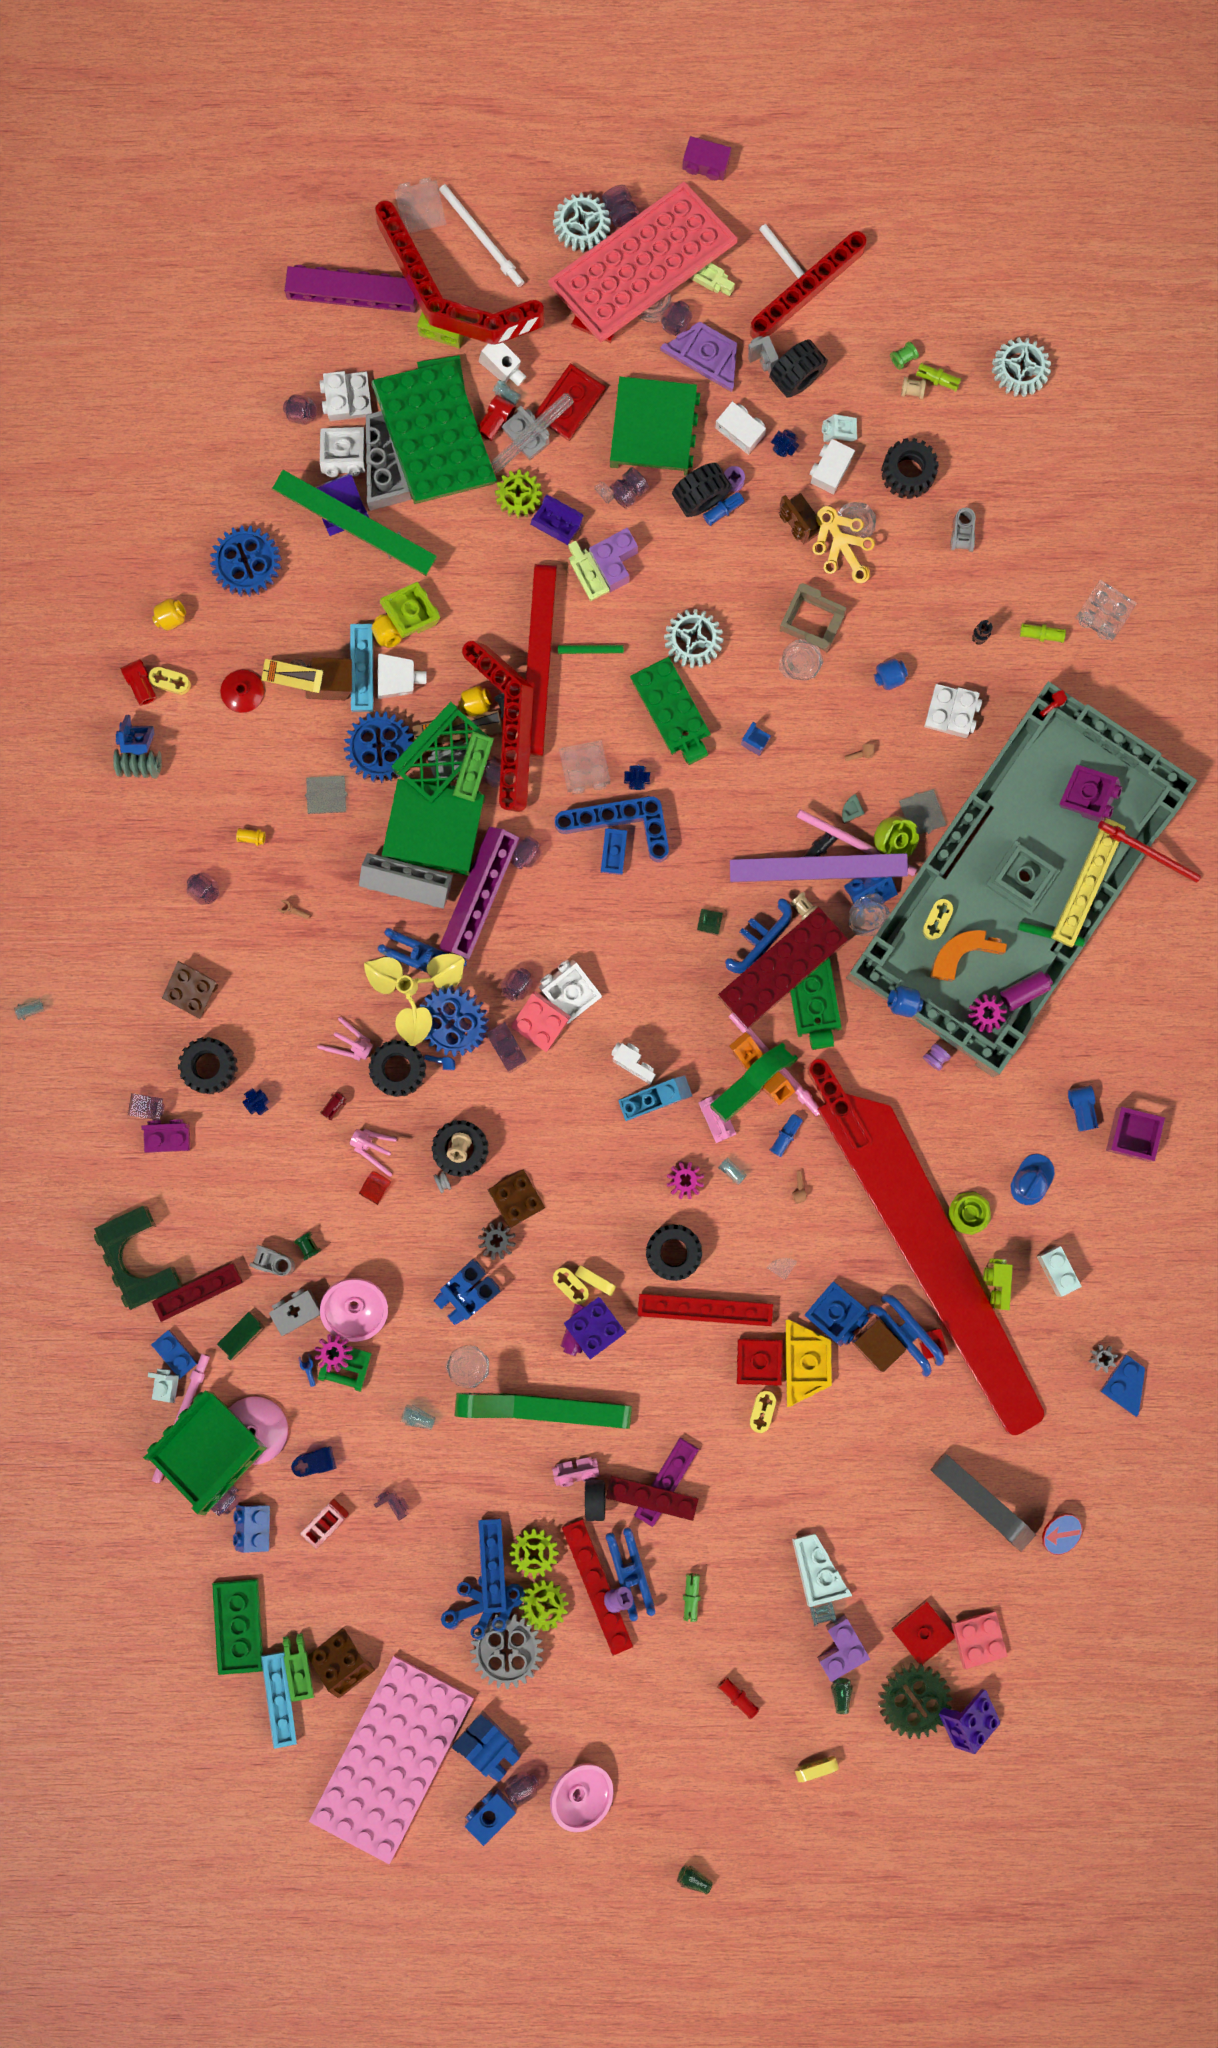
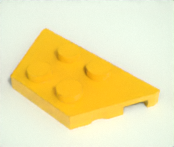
[785,1319,832,1407]

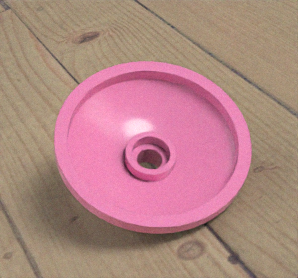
[320,1278,388,1342]
[229,1396,288,1465]
[550,1763,613,1832]

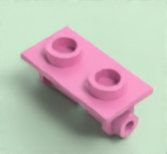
[698,1094,736,1143]
[552,1457,600,1487]

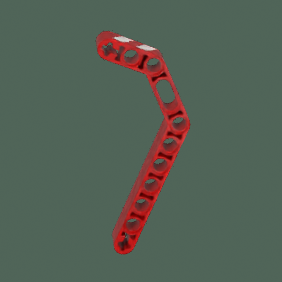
[375,200,544,345]

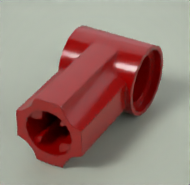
[478,394,516,441]
[120,659,157,706]

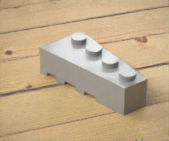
[366,411,412,511]

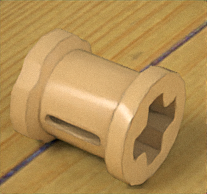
[901,377,926,399]
[790,892,817,920]
[447,1133,472,1163]

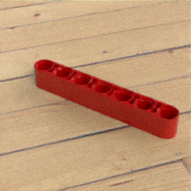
[750,231,867,339]

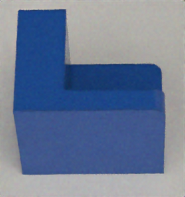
[741,722,771,756]

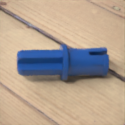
[703,492,744,526]
[769,1114,803,1157]

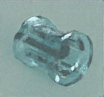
[809,1602,837,1627]

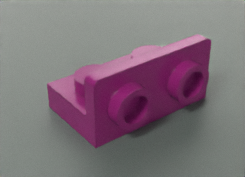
[141,1119,190,1153]

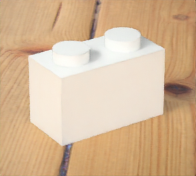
[715,401,766,455]
[809,439,855,495]

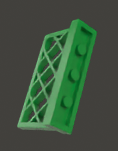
[391,701,489,804]

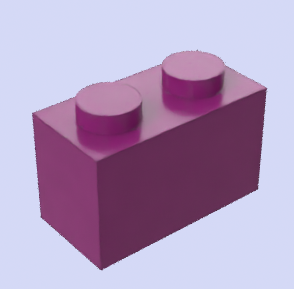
[682,136,731,181]

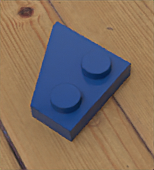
[1100,1355,1145,1417]

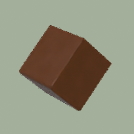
[306,657,352,701]
[851,1318,906,1372]

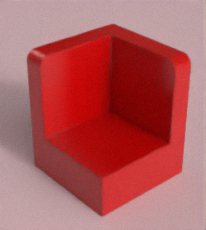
[918,1328,948,1359]

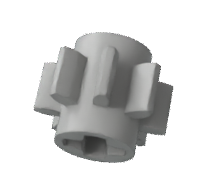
[1088,1344,1118,1373]

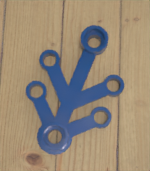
[441,1576,525,1640]

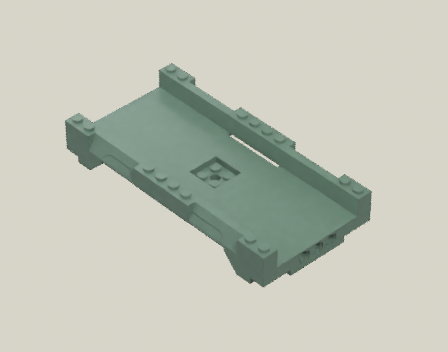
[846,681,1197,1077]

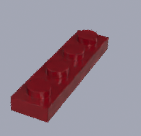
[152,1263,243,1322]
[606,1475,699,1521]

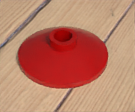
[220,670,264,713]

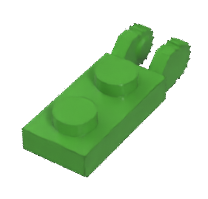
[283,1634,315,1702]

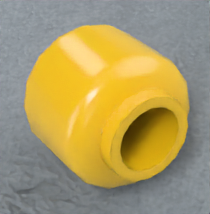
[152,598,186,631]
[371,614,402,648]
[458,685,492,717]

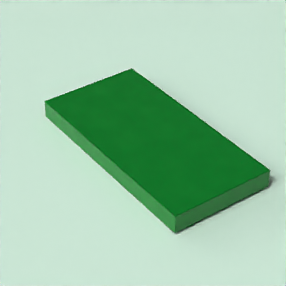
[212,1579,263,1675]

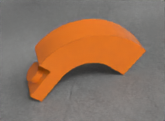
[930,930,1007,982]
[729,1031,796,1106]

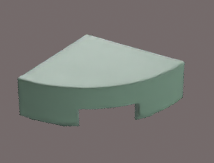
[842,794,865,823]

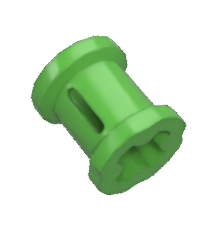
[890,341,919,370]

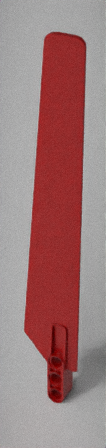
[808,1059,1044,1435]

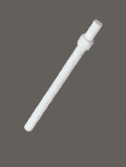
[439,184,524,287]

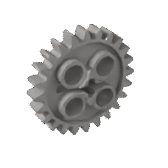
[470,1613,544,1689]

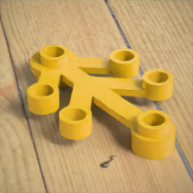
[812,506,875,583]

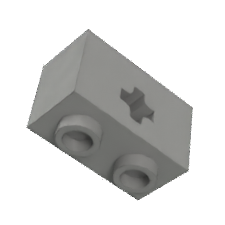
[269,1289,320,1336]

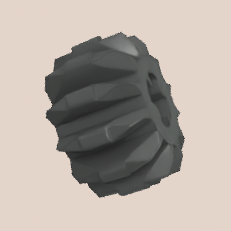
[478,1222,516,1260]

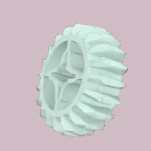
[553,192,611,253]
[992,337,1051,397]
[664,609,723,669]

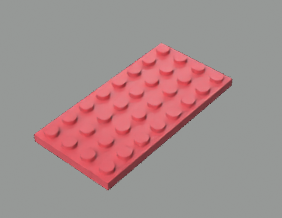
[548,182,738,343]

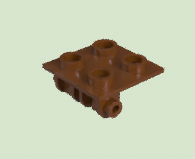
[162,961,219,1019]
[487,1170,545,1228]

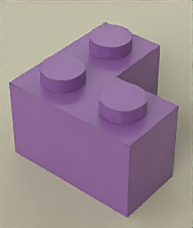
[589,527,638,592]
[817,1615,870,1682]

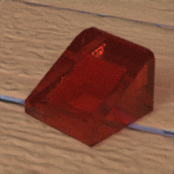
[359,1171,391,1205]

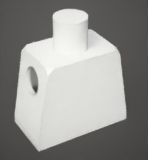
[478,343,527,386]
[378,654,427,699]

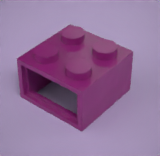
[1106,1107,1165,1162]

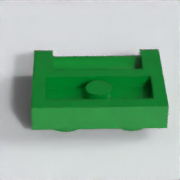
[318,1345,372,1392]

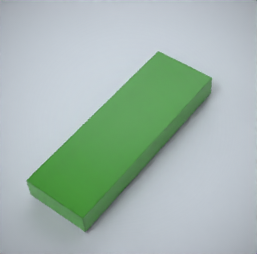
[453,732,494,802]

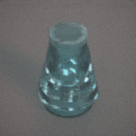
[400,1405,436,1430]

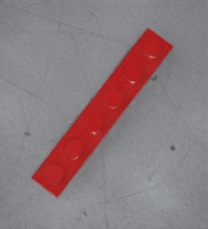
[637,1294,773,1327]
[562,1519,633,1656]

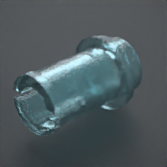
[493,380,521,405]
[14,998,45,1020]
[718,1157,747,1185]

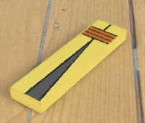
[261,659,323,693]

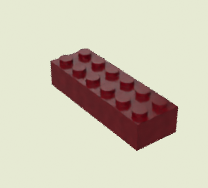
[718,906,848,1030]

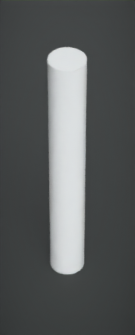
[759,224,804,279]

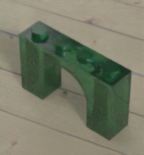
[94,1206,183,1310]

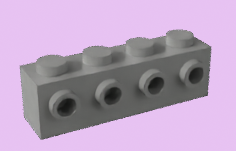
[359,853,453,909]

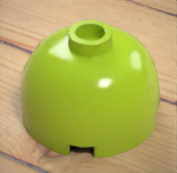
[874,816,919,857]

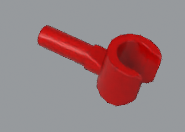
[1040,690,1067,716]

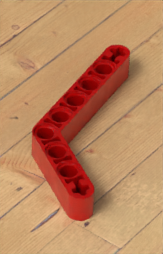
[462,641,533,812]

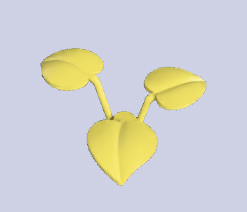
[364,954,465,1046]

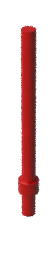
[1098,821,1201,883]

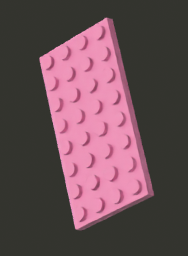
[309,1655,474,1864]

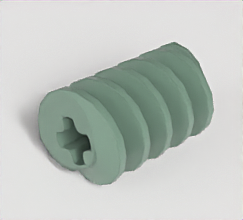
[113,749,162,779]

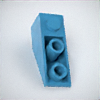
[618,1076,692,1121]

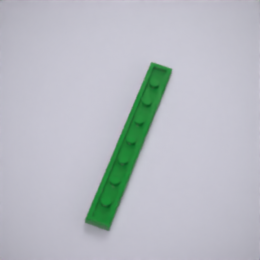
[272,470,437,576]

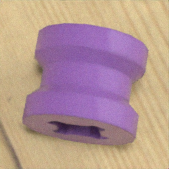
[724,466,745,492]
[923,1043,951,1071]
[604,1587,633,1613]

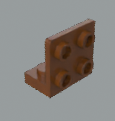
[778,493,821,544]
[308,1629,375,1698]

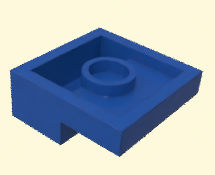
[804,1281,869,1347]

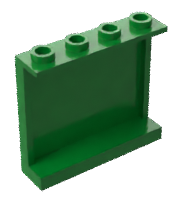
[610,376,701,476]
[382,777,485,876]
[143,1390,267,1515]

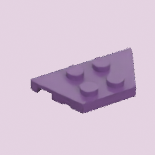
[660,322,737,392]

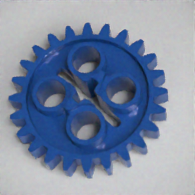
[210,525,282,597]
[344,711,414,783]
[420,985,489,1057]

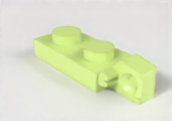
[690,263,735,296]
[568,541,610,602]

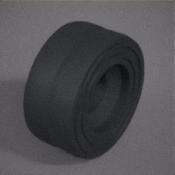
[585,1480,605,1521]

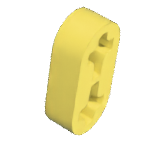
[148,667,191,695]
[923,899,953,940]
[574,1265,617,1296]
[553,1268,589,1304]
[750,1390,776,1433]
[794,1756,839,1782]

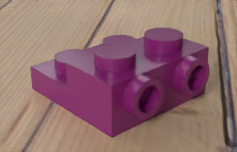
[1059,764,1122,822]

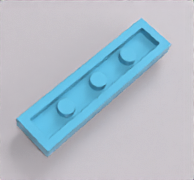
[350,624,374,712]
[261,1652,297,1749]

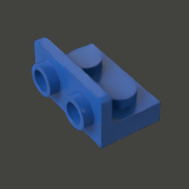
[844,877,898,916]

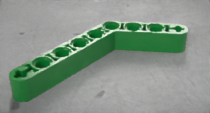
[454,1393,632,1429]

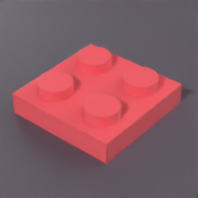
[511,991,571,1052]
[951,1611,1008,1669]

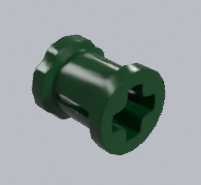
[293,1232,322,1261]

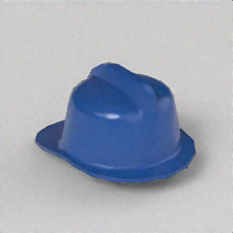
[1010,1154,1055,1205]

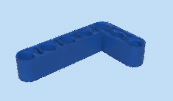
[555,796,669,862]

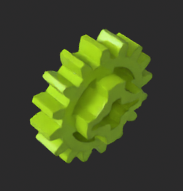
[495,469,542,518]
[510,1528,559,1579]
[519,1580,568,1631]

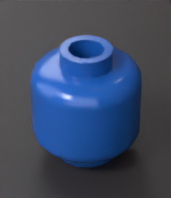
[874,658,908,691]
[887,986,923,1018]

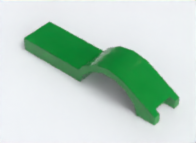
[710,1043,798,1123]

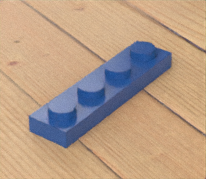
[478,1519,506,1613]

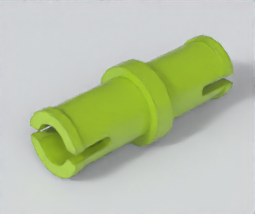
[916,363,961,392]
[1020,623,1066,643]

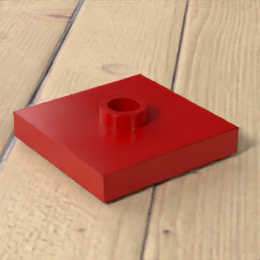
[736,1339,783,1385]
[892,1601,955,1666]

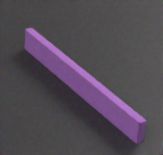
[730,854,908,883]

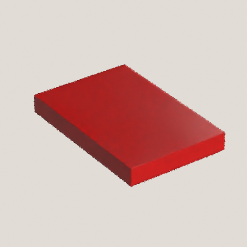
[534,363,606,441]

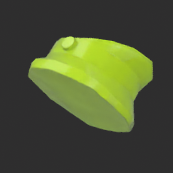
[948,1192,991,1235]

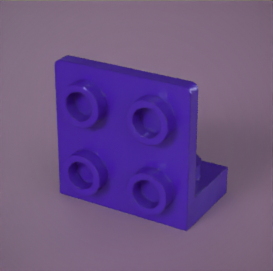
[315,473,369,536]
[564,1297,626,1359]
[939,1689,1000,1754]

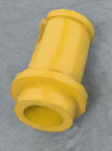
[236,828,266,846]

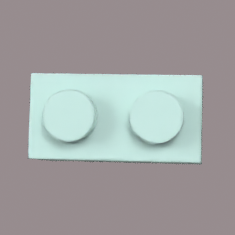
[1037,1246,1082,1297]

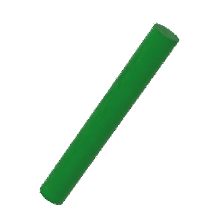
[558,645,624,654]
[1018,922,1085,947]

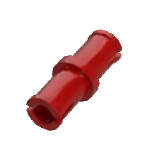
[717,1677,760,1719]

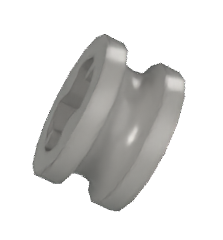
[433,1171,452,1193]

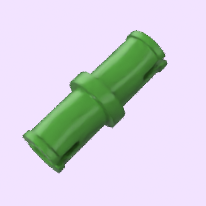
[683,1573,701,1622]

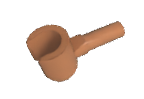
[844,744,874,761]
[278,900,310,919]
[792,1171,806,1204]

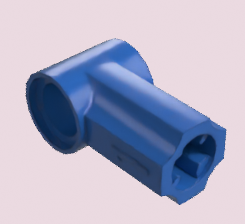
[1068,1085,1098,1132]

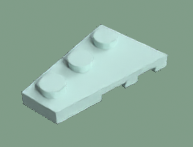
[792,1533,852,1607]

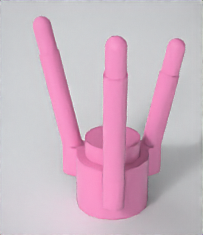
[317,1017,374,1061]
[350,1129,397,1177]

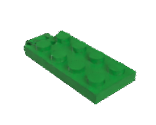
[630,656,711,765]
[790,958,842,1050]

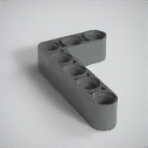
[930,1453,1036,1552]

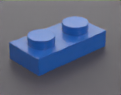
[601,828,627,875]
[151,1330,198,1379]

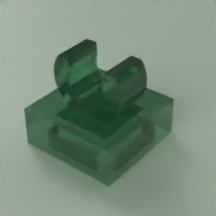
[697,909,723,936]

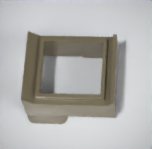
[780,583,846,653]

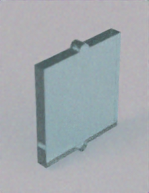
[305,776,348,814]
[899,789,946,835]

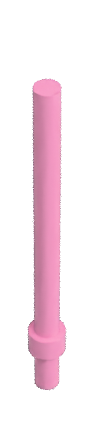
[796,809,917,876]
[729,1014,820,1117]
[152,1354,210,1484]

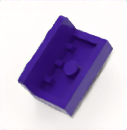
[530,495,584,545]

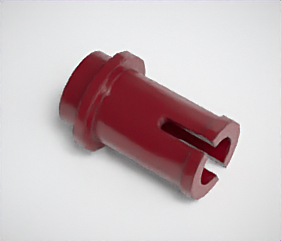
[320,1091,347,1121]

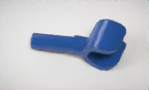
[424,1055,455,1070]
[298,1354,316,1387]

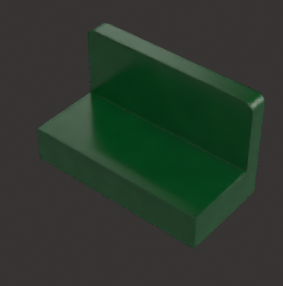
[217,1312,265,1361]

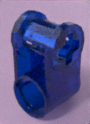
[291,1446,337,1477]

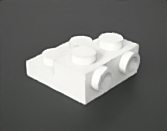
[320,371,372,421]
[320,427,365,477]
[924,684,982,738]
[539,960,602,1024]
[611,1042,656,1085]

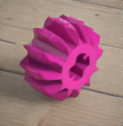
[968,994,1007,1033]
[667,1162,704,1199]
[315,1334,353,1372]

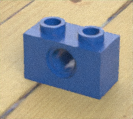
[464,1789,517,1846]

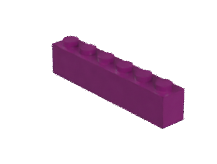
[284,265,417,313]
[439,827,519,960]

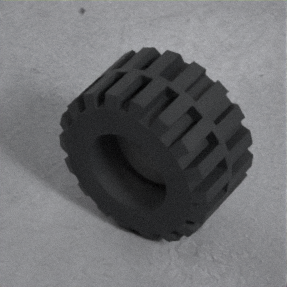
[769,339,828,398]
[881,438,939,499]
[672,463,732,517]
[178,1037,238,1094]
[368,1040,426,1097]
[431,1120,489,1177]
[646,1224,702,1281]

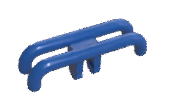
[725,898,792,974]
[378,928,467,973]
[868,1294,945,1377]
[606,1527,655,1621]

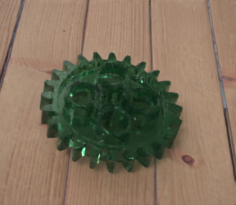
[878,1663,953,1739]

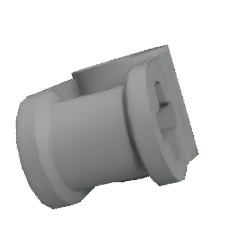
[950,507,976,552]
[249,1245,295,1276]

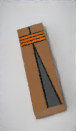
[412,710,502,746]

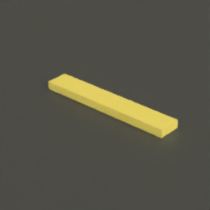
[1051,819,1126,947]

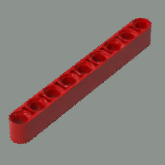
[526,564,557,756]

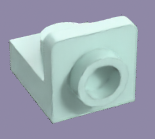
[822,414,857,442]
[148,1369,179,1403]

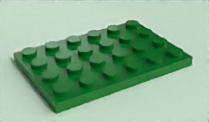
[372,360,497,504]

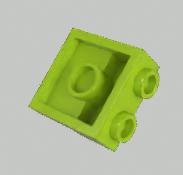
[380,582,440,638]
[983,1259,1013,1310]

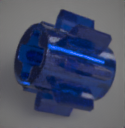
[771,430,799,457]
[624,765,650,790]
[242,1088,270,1115]

